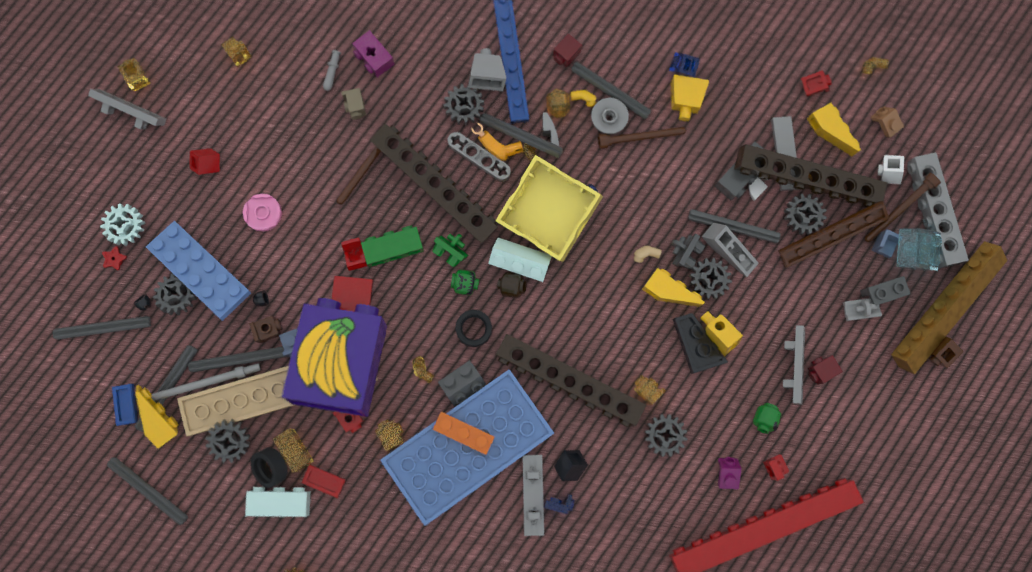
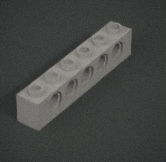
[907,152,969,269]

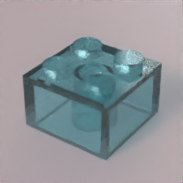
[896,228,942,271]

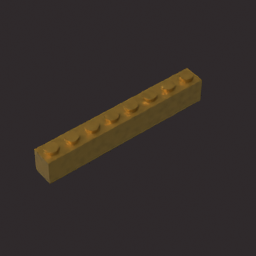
[891,241,1008,375]

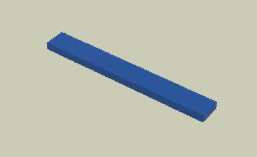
[493,0,529,124]

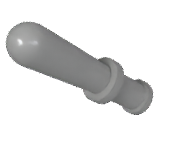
[323,50,341,91]

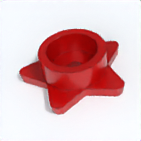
[102,246,127,270]

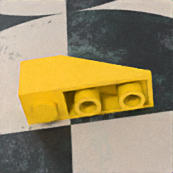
[807,103,861,156]
[642,268,705,307]
[135,385,179,449]

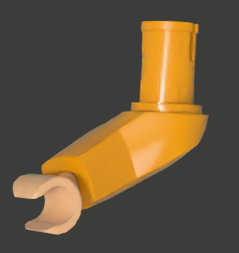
[471,123,524,161]

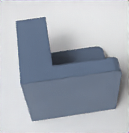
[872,229,904,258]

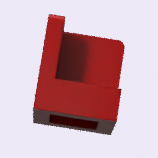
[190,148,220,175]

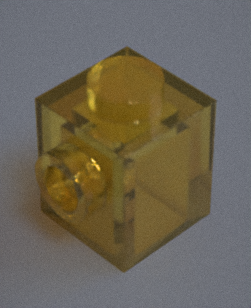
[375,419,405,451]

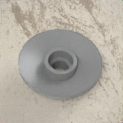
[591,98,629,134]

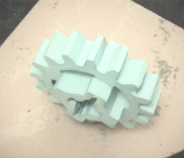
[100,204,145,246]

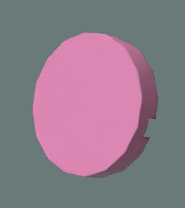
[243,194,282,232]

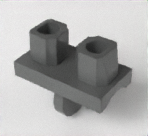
[671,234,705,269]

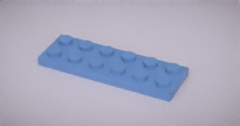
[146,221,251,321]

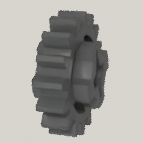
[444,84,484,125]
[784,194,827,235]
[689,258,732,300]
[153,274,197,316]
[644,414,688,457]
[205,419,250,463]

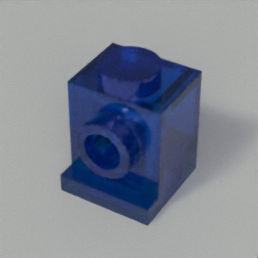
[669,52,700,77]

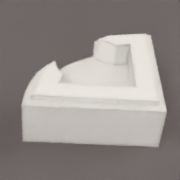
[748,178,768,201]

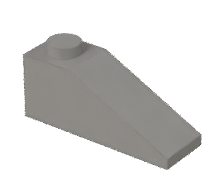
[702,223,759,277]

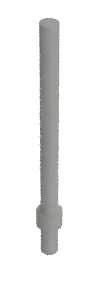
[152,363,261,401]

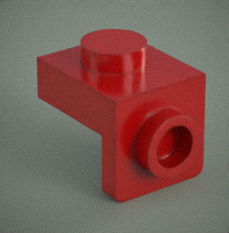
[341,238,367,271]

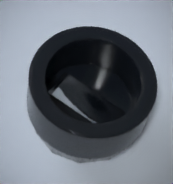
[253,290,269,307]
[133,294,152,311]

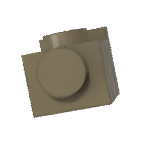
[341,88,366,120]

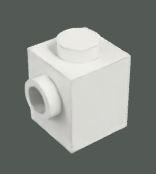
[878,155,904,184]

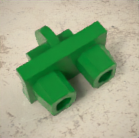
[432,234,469,267]

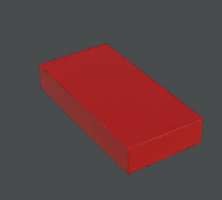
[301,464,346,498]

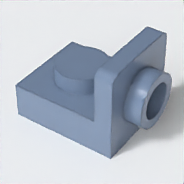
[279,329,298,359]

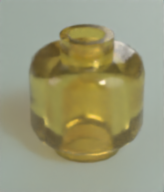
[546,89,571,118]

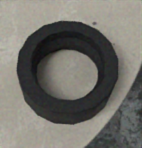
[455,310,492,347]
[250,447,288,488]

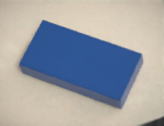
[112,384,138,426]

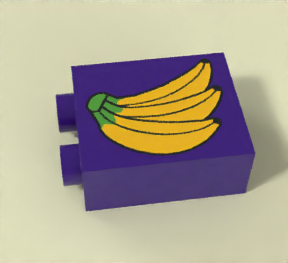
[282,298,387,417]

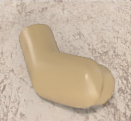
[634,246,662,263]

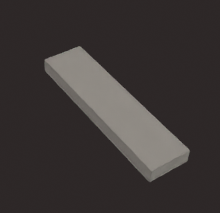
[771,116,799,191]

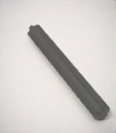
[571,61,651,119]
[480,113,563,158]
[688,209,780,243]
[53,316,151,339]
[135,345,197,432]
[188,346,285,372]
[107,457,188,525]

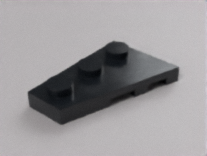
[672,313,728,374]

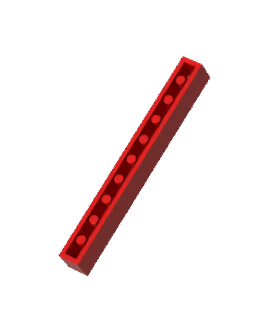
[669,478,864,572]

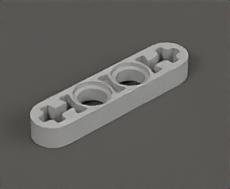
[448,132,511,182]

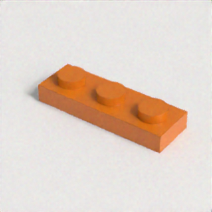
[432,412,494,455]

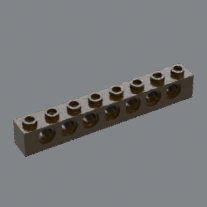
[370,124,498,244]
[734,144,887,208]
[496,334,646,428]

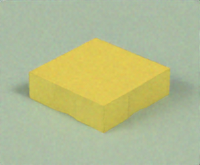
[496,155,603,262]

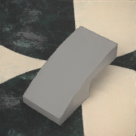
[542,112,559,146]

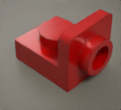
[801,70,832,97]
[763,454,789,481]

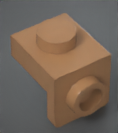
[871,107,904,138]

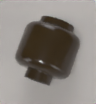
[497,272,527,298]

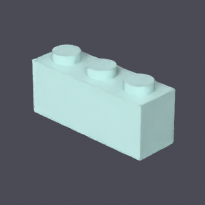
[488,237,552,282]
[245,487,311,517]

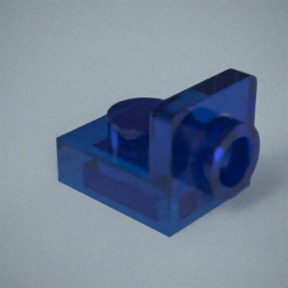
[543,493,575,514]

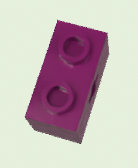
[352,30,395,78]

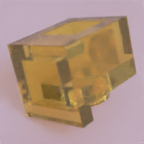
[221,36,252,67]
[117,58,151,91]
[633,375,666,405]

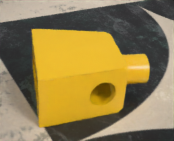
[671,75,709,121]
[700,311,743,356]

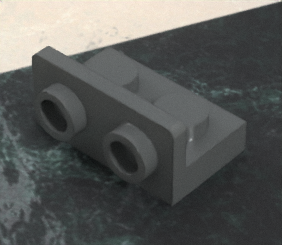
[860,276,910,306]

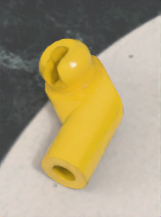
[570,90,597,107]

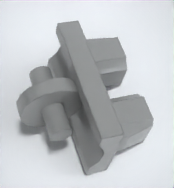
[843,298,882,321]

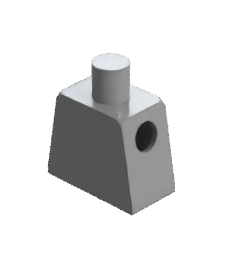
[468,48,506,91]

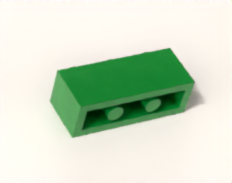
[361,226,424,268]

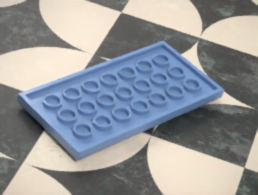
[380,369,554,526]

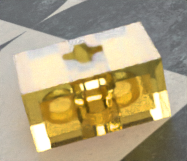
[272,428,314,473]

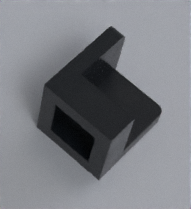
[554,450,588,481]

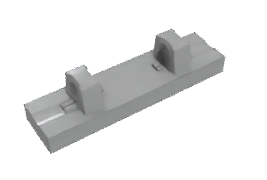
[88,89,167,129]
[783,325,805,405]
[523,455,544,536]

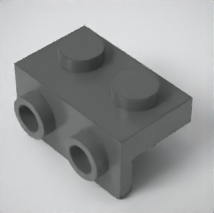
[438,360,486,406]

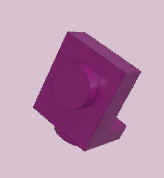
[718,457,742,489]

